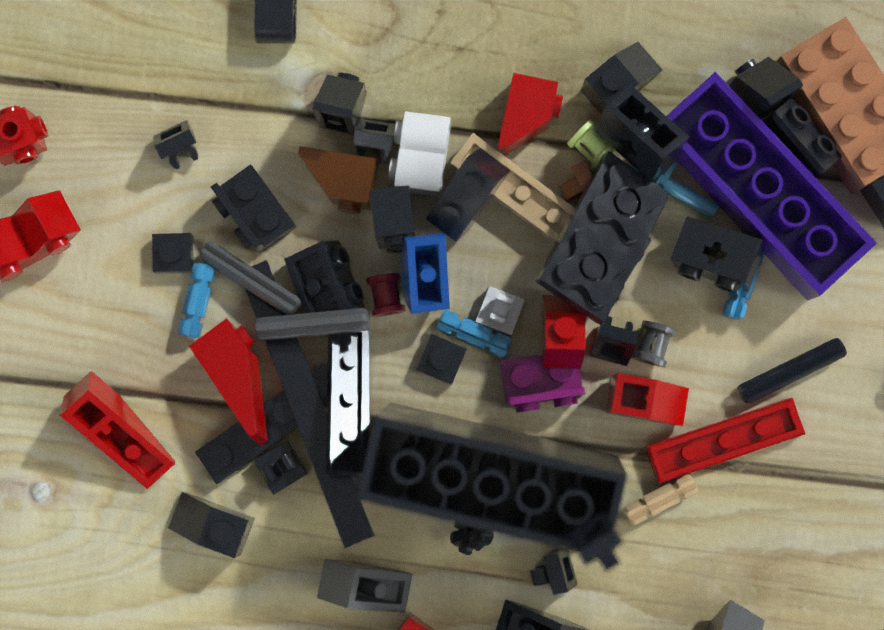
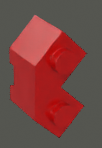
[0,190,81,282]

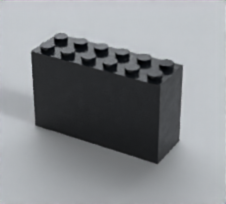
[357,402,628,551]

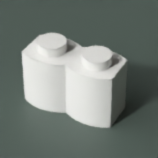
[388,111,451,197]

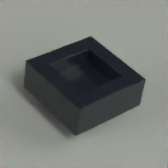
[152,233,194,274]
[417,334,467,385]

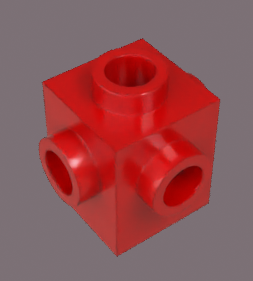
[0,106,49,166]

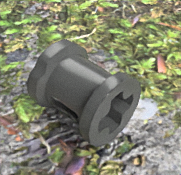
[632,320,676,368]

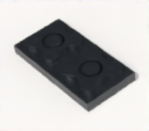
[535,151,670,325]

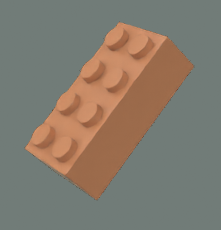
[776,17,884,194]

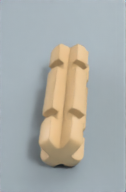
[623,475,698,525]

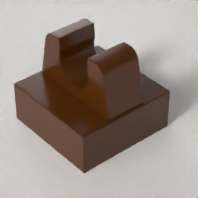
[559,160,592,202]

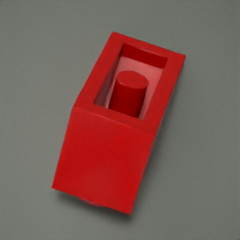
[497,73,563,156]
[542,295,586,369]

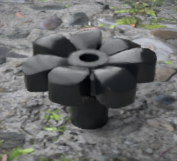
[450,522,494,555]

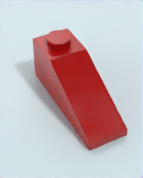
[189,318,268,446]
[60,371,175,489]

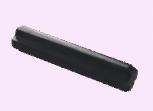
[738,338,847,403]

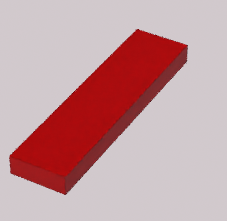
[644,397,805,483]

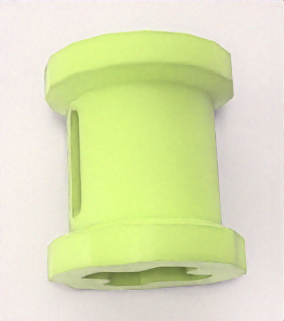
[567,119,615,170]

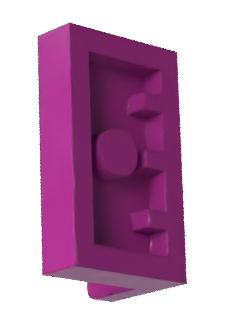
[500,354,586,413]

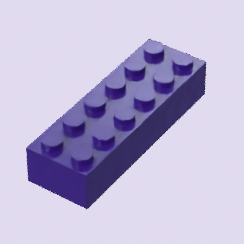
[667,72,877,301]

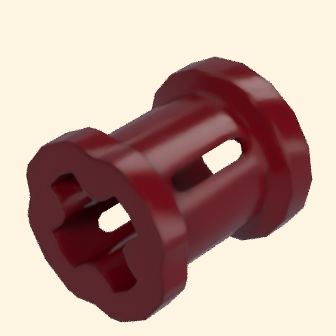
[366,273,406,317]

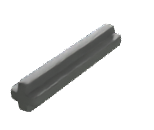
[200,241,301,315]
[255,308,370,341]

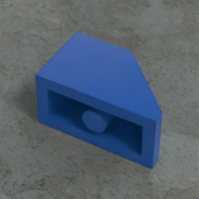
[401,233,450,314]

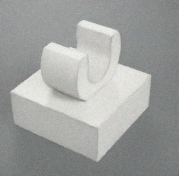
[475,286,525,337]

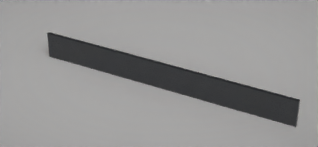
[245,260,375,548]

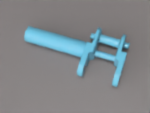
[631,161,719,219]

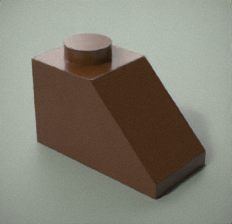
[298,146,378,214]

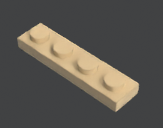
[450,133,575,243]

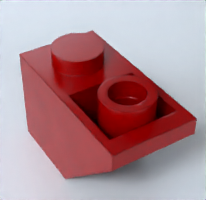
[606,373,689,427]

